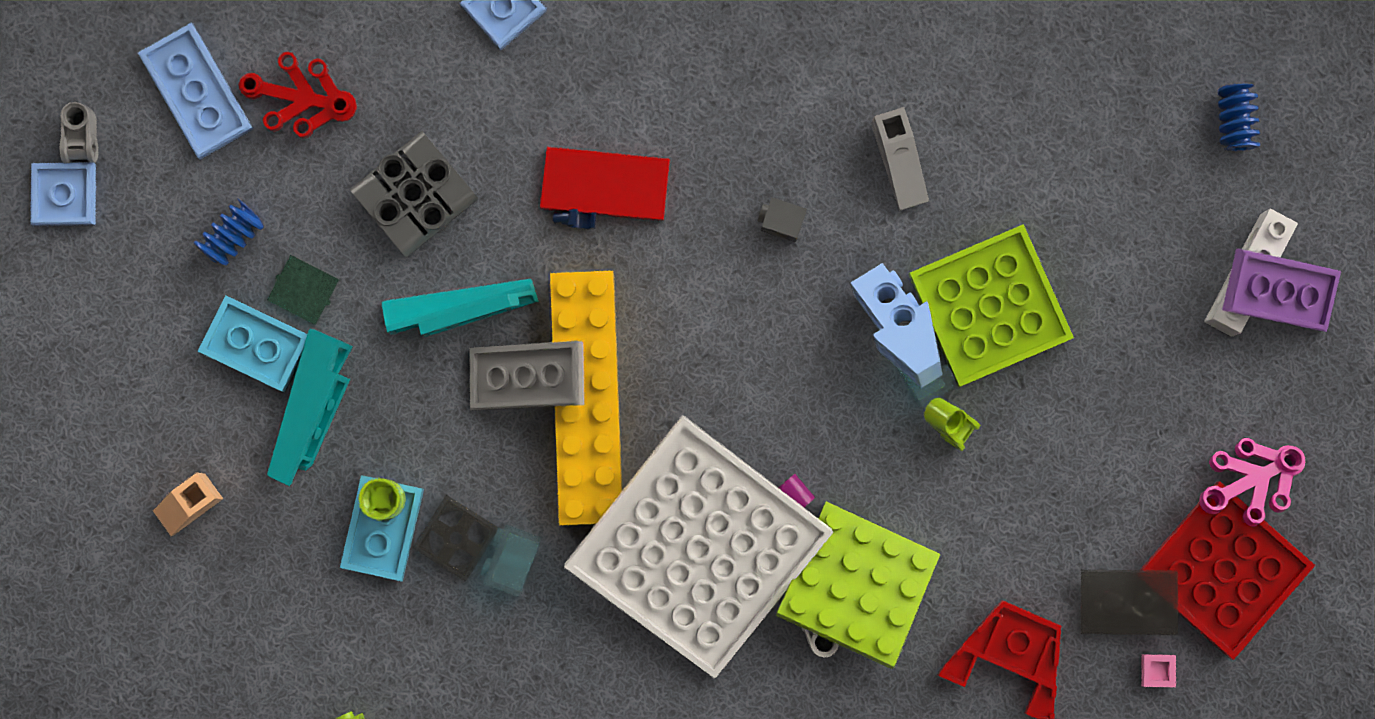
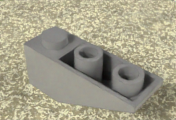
[871,107,929,211]

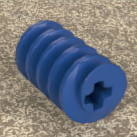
[1217,84,1260,151]
[193,198,264,266]

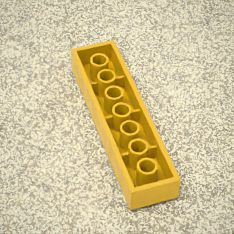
[550,271,622,526]

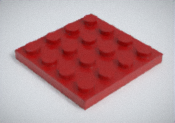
[1136,481,1316,660]

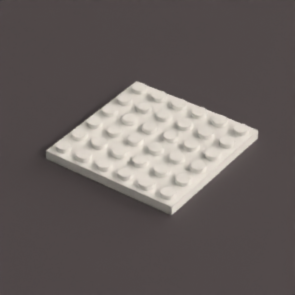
[565,415,833,678]

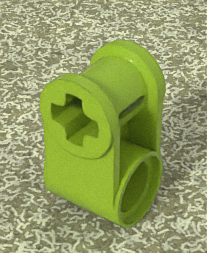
[924,398,981,451]

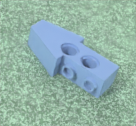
[851,263,943,388]

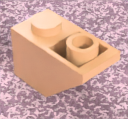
[153,473,223,536]

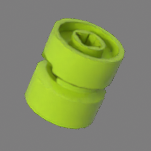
[358,478,406,520]

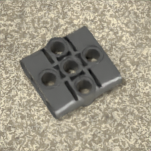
[349,131,478,258]

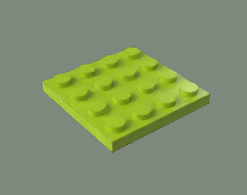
[908,224,1074,388]
[776,501,940,669]

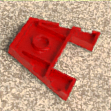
[937,600,1061,719]

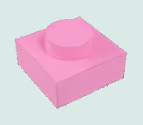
[1141,654,1176,687]

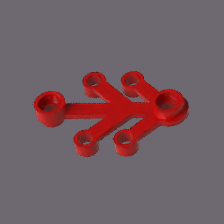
[239,52,357,138]

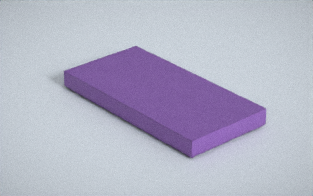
[1222,248,1341,332]

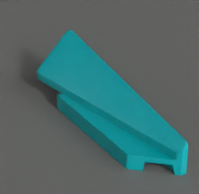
[382,279,539,337]
[267,329,353,486]

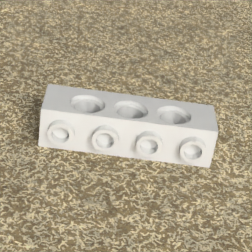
[1204,209,1298,337]

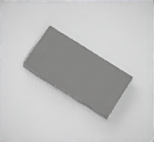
[469,341,584,410]

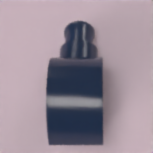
[553,209,597,229]

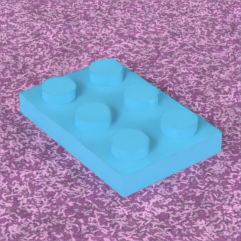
[198,295,307,392]
[340,475,424,581]

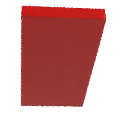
[540,147,670,221]

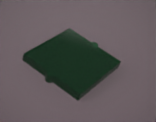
[267,255,339,325]

